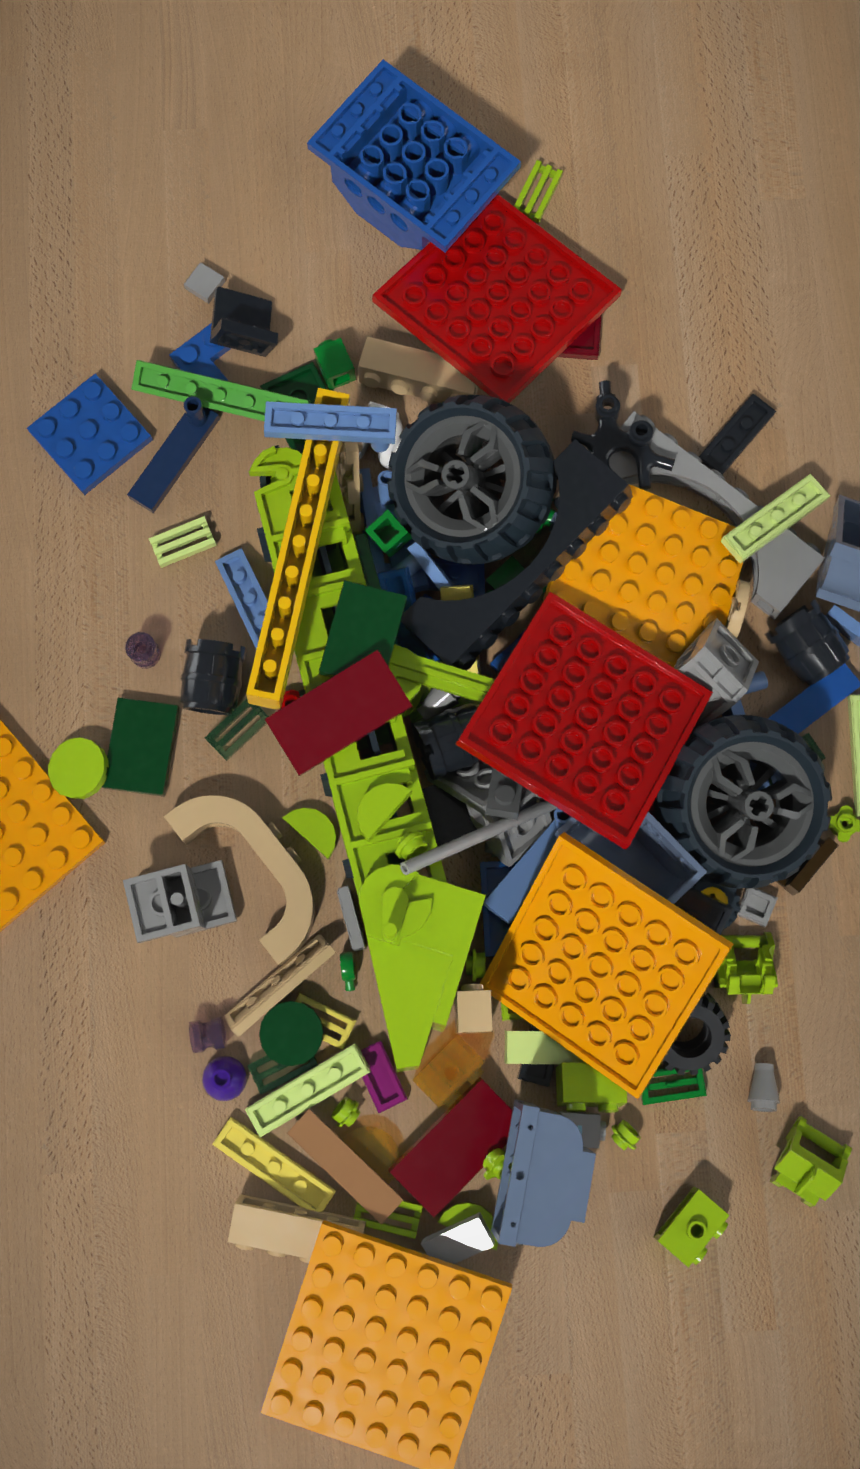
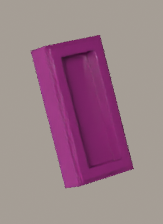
[360,1041,408,1113]

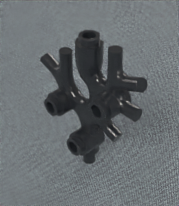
[553,380,675,510]

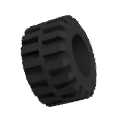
[662,993,731,1075]

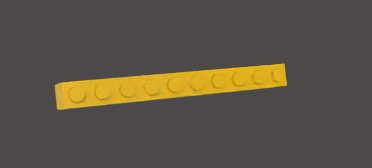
[246,388,350,710]

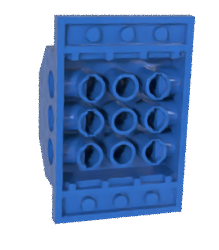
[307,59,521,253]

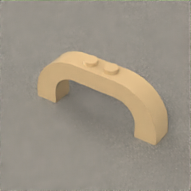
[163,795,315,966]

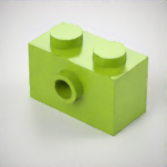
[556,1062,627,1113]
[654,1187,730,1268]

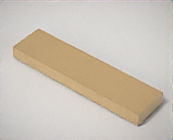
[224,934,336,1037]

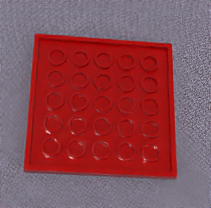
[372,194,622,403]
[456,592,713,850]

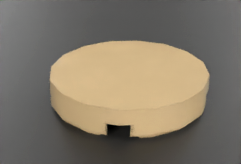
[725,580,750,638]

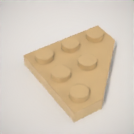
[336,441,365,538]

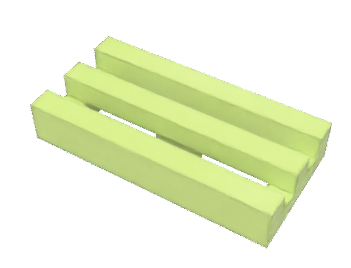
[149,516,217,568]

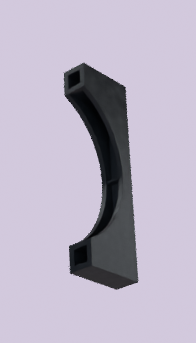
[401,439,633,671]

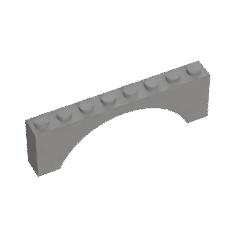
[609,411,825,620]

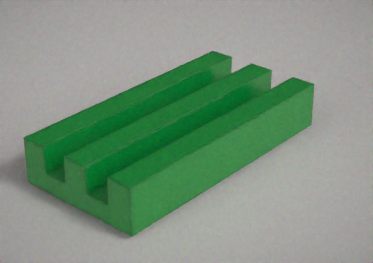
[641,1067,707,1105]

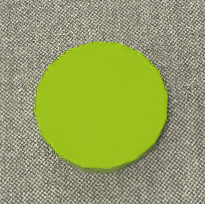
[48,737,109,799]

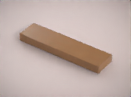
[287,1109,404,1225]

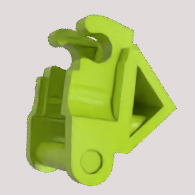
[714,932,778,1004]
[770,1116,852,1207]

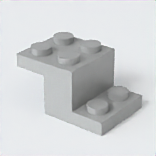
[123,860,237,943]

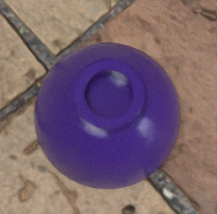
[202,1056,247,1101]

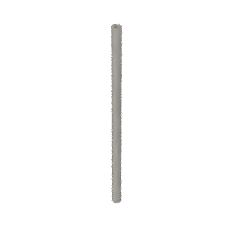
[400,800,557,875]

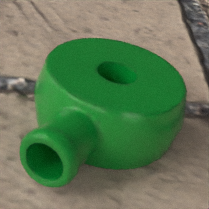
[340,951,355,991]

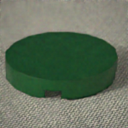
[259,1001,324,1066]

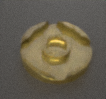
[343,1126,400,1184]

